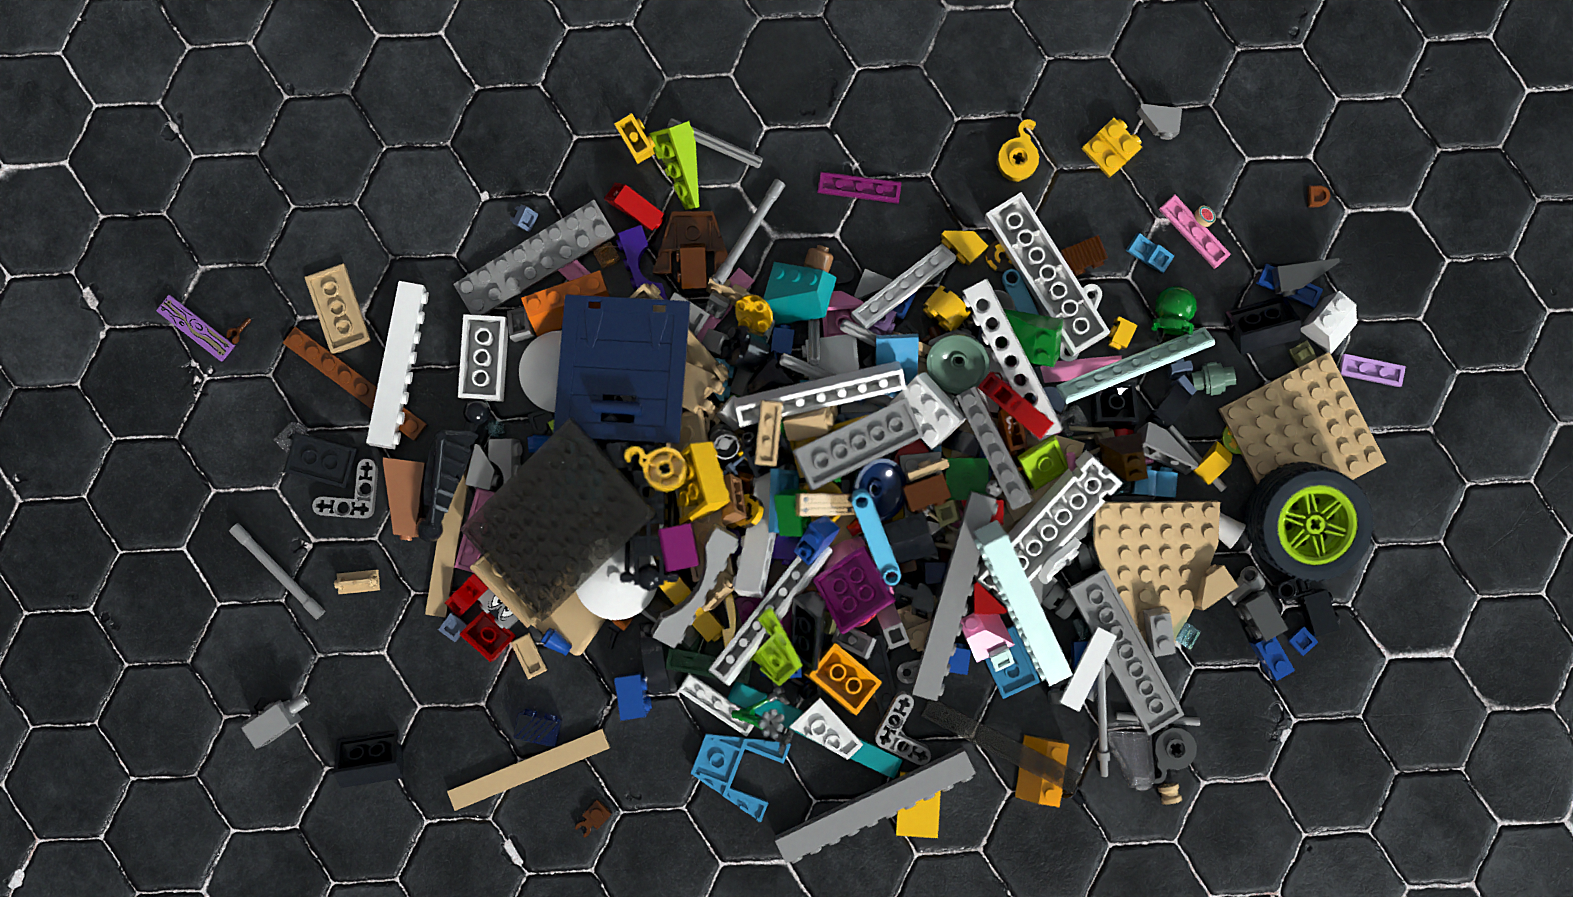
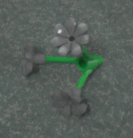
[731,681,795,756]

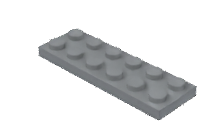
[793,398,924,490]

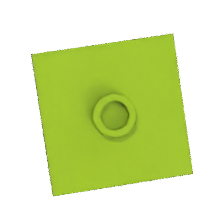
[1017,435,1068,491]

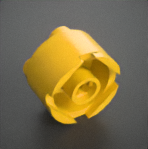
[922,285,971,332]

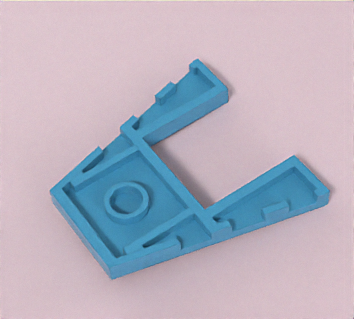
[691,733,791,822]

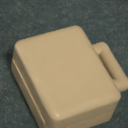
[532,556,606,656]

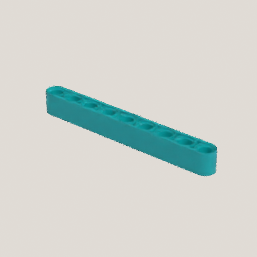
[727,680,903,778]

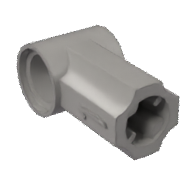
[1225,566,1265,606]

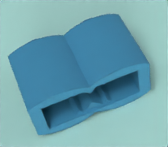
[1131,466,1178,498]

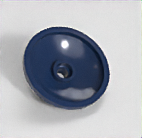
[852,458,907,522]

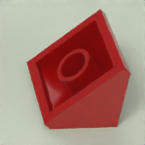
[970,577,1007,614]
[459,610,516,662]

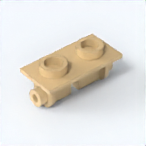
[706,274,750,306]
[334,570,380,594]
[702,570,734,611]

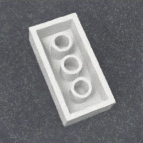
[458,314,509,402]

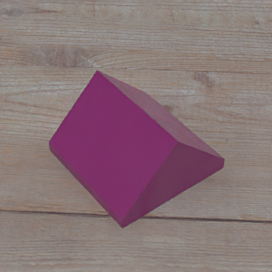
[658,522,701,572]

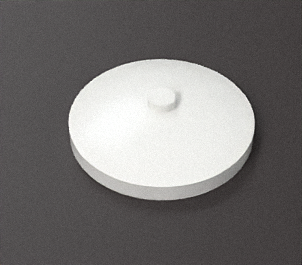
[519,330,562,413]
[574,536,657,620]

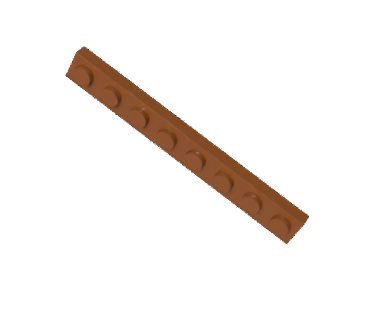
[283,327,428,441]

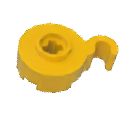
[996,119,1039,182]
[625,446,687,492]

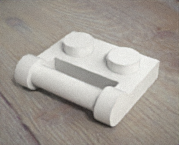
[1038,537,1081,584]

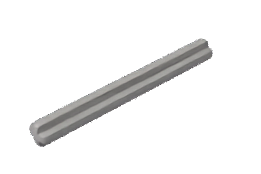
[667,119,763,168]

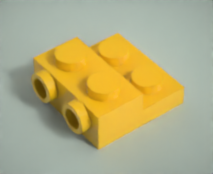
[1082,118,1142,178]

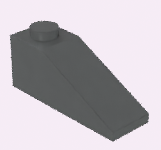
[1272,258,1340,297]

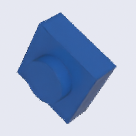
[1287,626,1318,656]

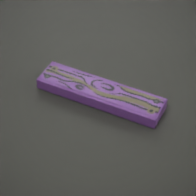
[156,295,235,362]

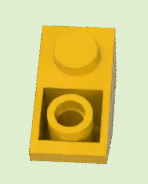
[940,231,988,266]

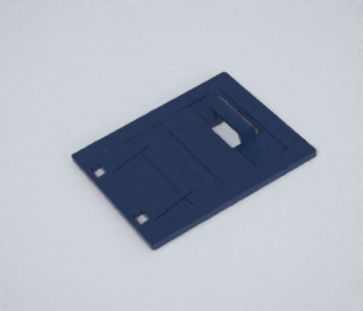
[553,295,690,444]

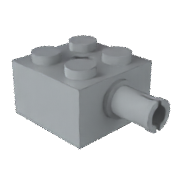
[242,693,310,749]

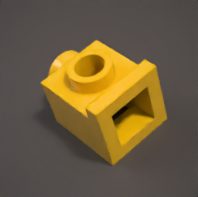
[1108,317,1138,351]

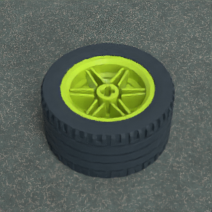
[1244,462,1374,582]

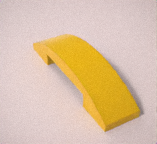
[722,593,737,648]

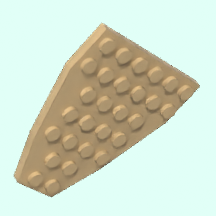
[1093,501,1220,645]

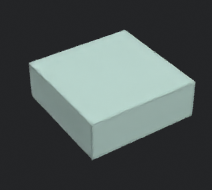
[988,644,1015,672]

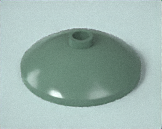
[927,334,990,394]

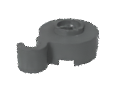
[1144,727,1197,784]

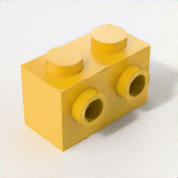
[615,114,655,164]

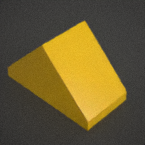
[1193,441,1233,485]

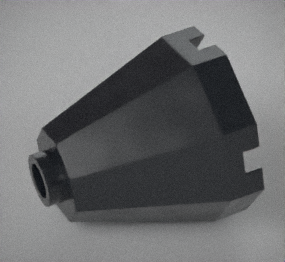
[747,350,799,395]

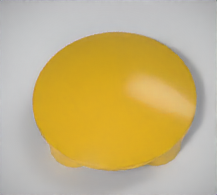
[735,294,773,333]

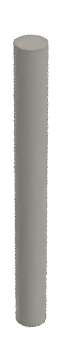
[1166,425,1227,492]
[1116,711,1200,726]

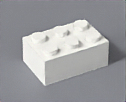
[889,372,967,449]

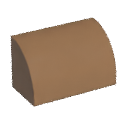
[720,474,747,526]

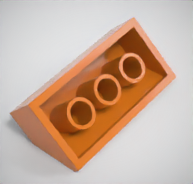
[521,270,610,337]

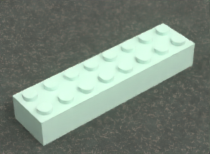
[974,520,1073,686]

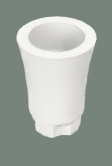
[1219,512,1246,549]

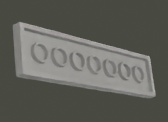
[454,200,616,315]
[1067,569,1185,735]

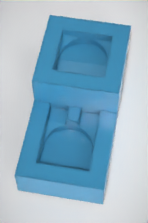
[1126,233,1174,273]

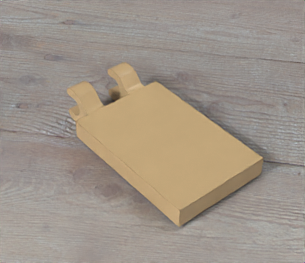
[683,362,725,414]

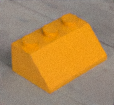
[804,642,882,715]
[1015,735,1069,807]

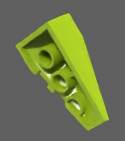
[649,121,699,210]

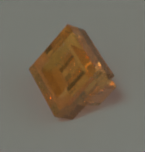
[592,241,621,269]

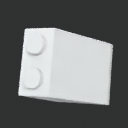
[1301,291,1357,354]
[802,334,859,380]

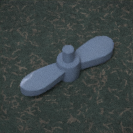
[723,453,745,476]

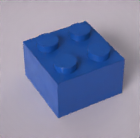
[614,671,652,720]

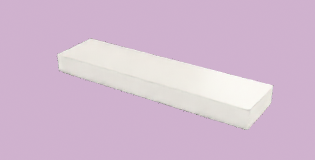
[1059,626,1117,711]
[678,673,754,737]

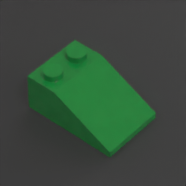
[998,309,1063,367]

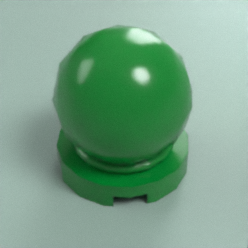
[1151,286,1197,336]

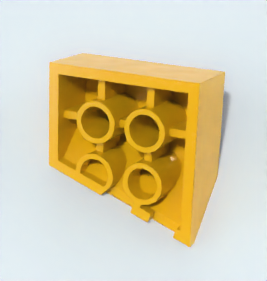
[676,442,729,525]

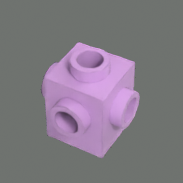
[867,310,896,335]

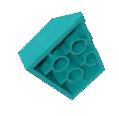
[763,262,837,327]

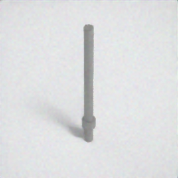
[1097,661,1110,777]

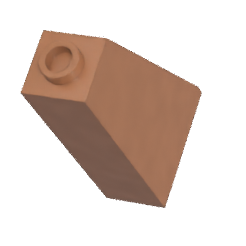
[383,457,426,541]

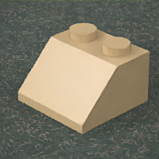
[1194,564,1238,610]

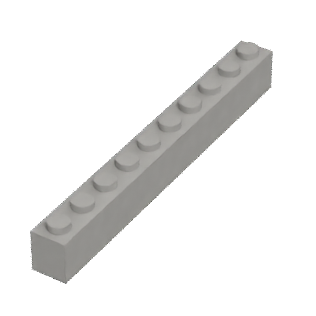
[911,490,998,701]
[775,747,976,863]

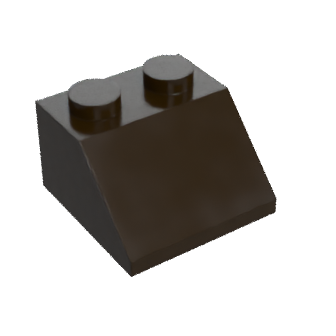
[1098,433,1148,482]

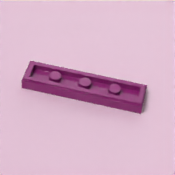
[818,171,901,204]

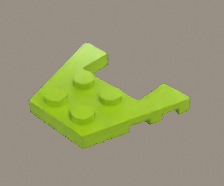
[749,607,802,686]

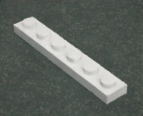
[851,244,956,329]

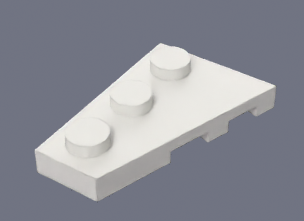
[789,698,863,759]

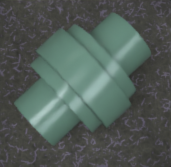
[1191,362,1236,396]

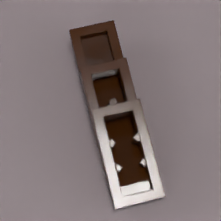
[998,410,1031,490]

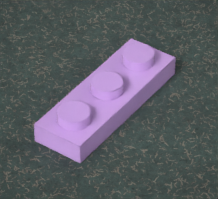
[1339,354,1406,387]

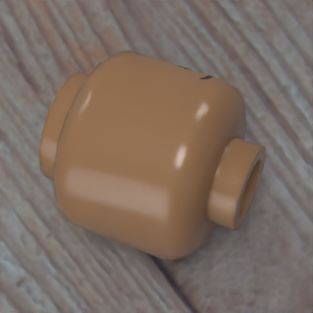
[804,245,833,273]

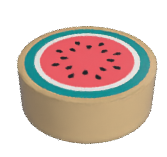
[1194,206,1216,227]

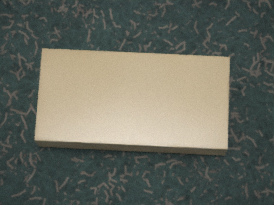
[510,633,548,680]

